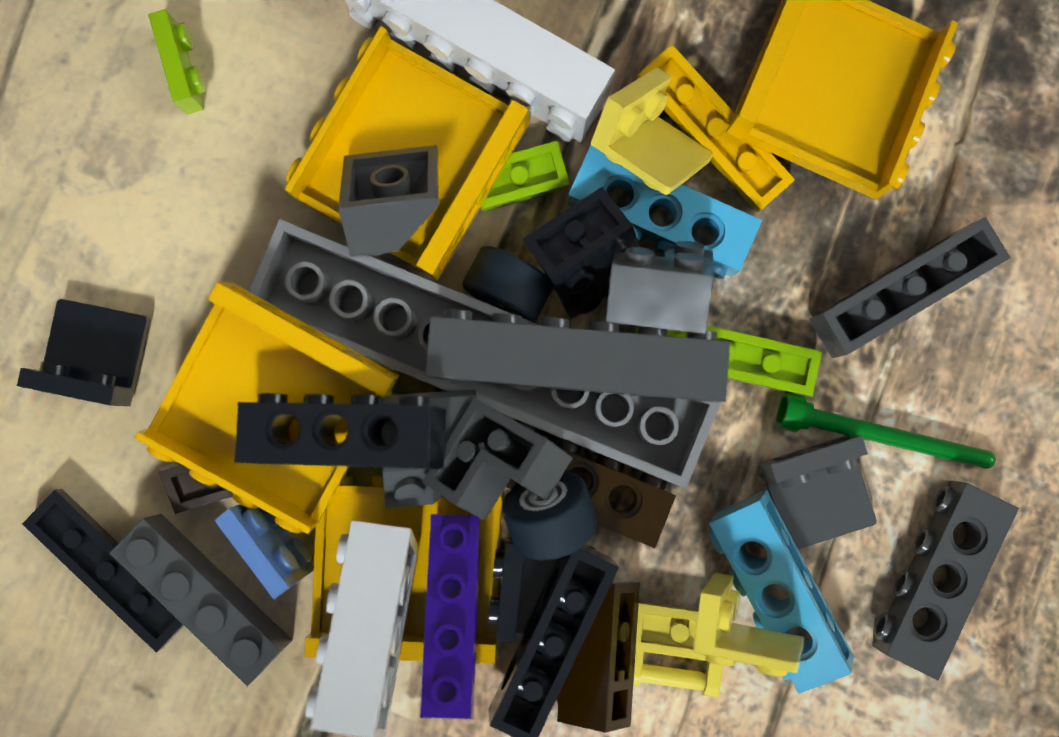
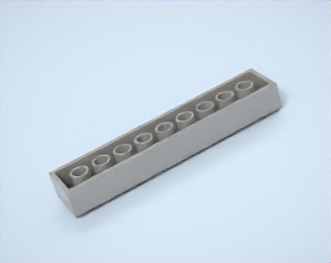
[249,219,721,489]

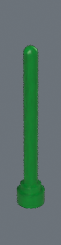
[776,392,996,469]

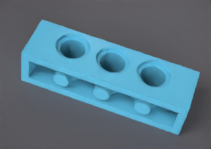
[567,145,762,279]
[709,490,854,694]

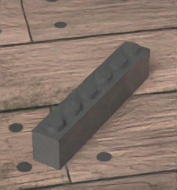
[425,309,730,403]

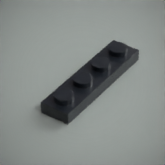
[22,489,184,653]

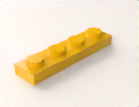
[636,45,795,214]

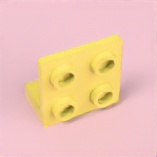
[590,67,713,195]
[693,572,804,677]

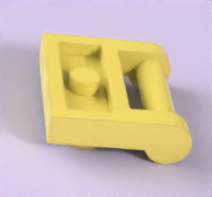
[633,601,723,698]

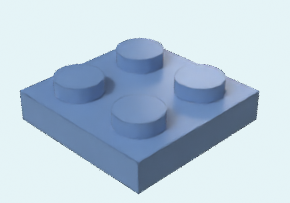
[214,504,314,599]

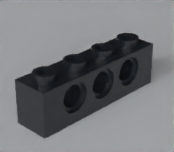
[234,393,446,469]
[488,545,619,737]

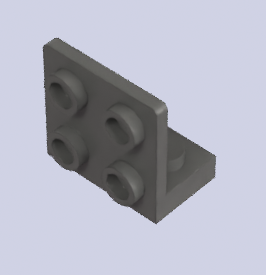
[759,435,877,549]

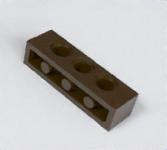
[506,418,676,548]

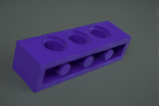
[420,514,481,719]

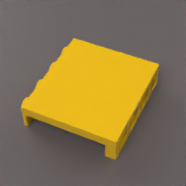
[726,0,958,200]
[284,26,530,281]
[134,282,400,534]
[304,474,502,664]

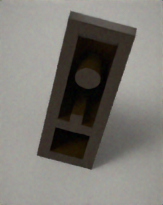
[556,581,640,733]

